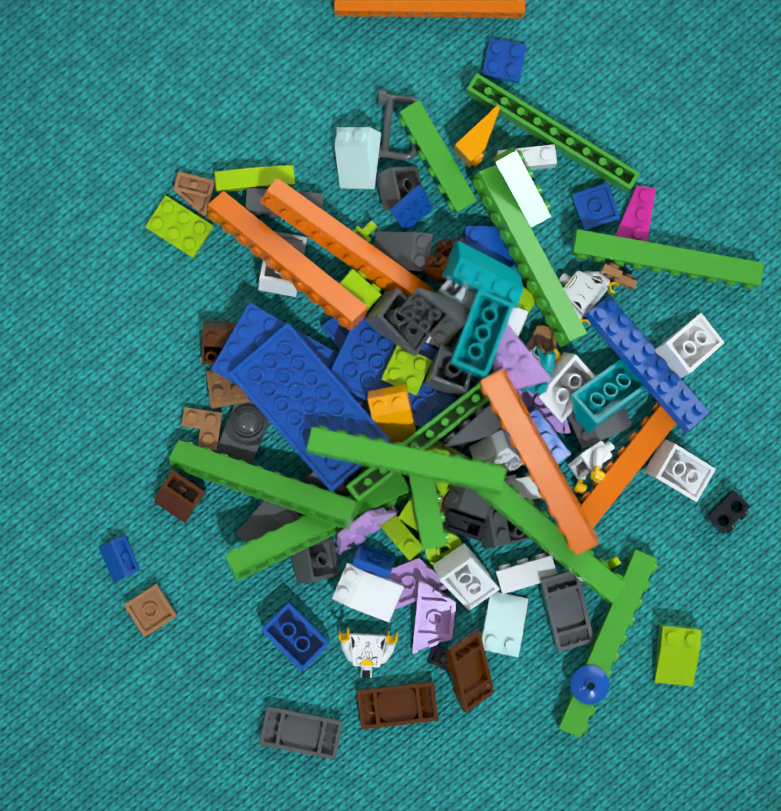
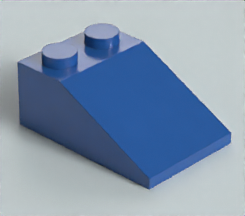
[465,226,517,267]

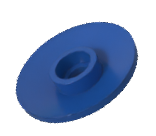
[570,665,609,705]

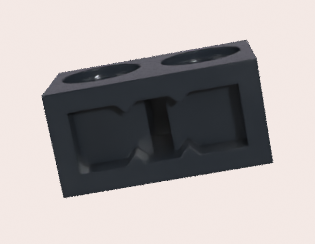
[704,490,751,534]

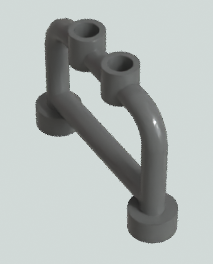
[378,89,419,161]

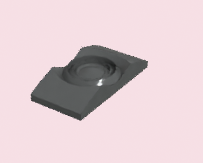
[217,398,270,465]
[540,570,594,652]
[259,706,343,760]

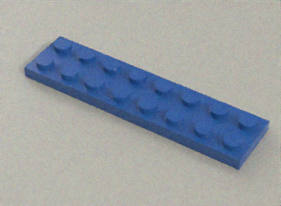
[584,296,709,433]

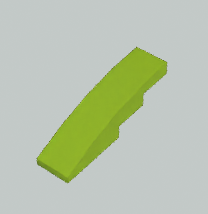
[214,165,295,192]

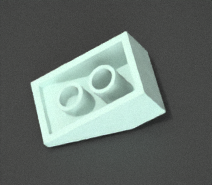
[335,127,381,189]
[481,592,528,657]

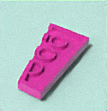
[615,186,656,242]

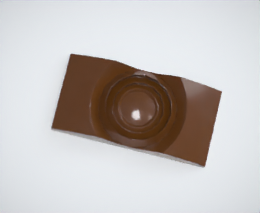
[447,630,494,713]
[357,681,438,730]

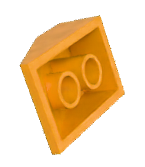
[454,106,500,169]
[368,384,417,444]

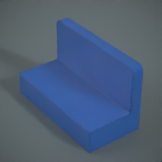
[99,536,140,582]

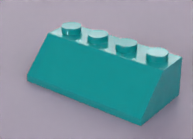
[442,240,523,308]
[450,289,514,379]
[570,359,646,434]

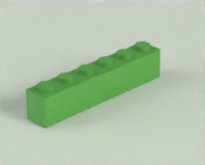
[398,100,477,213]

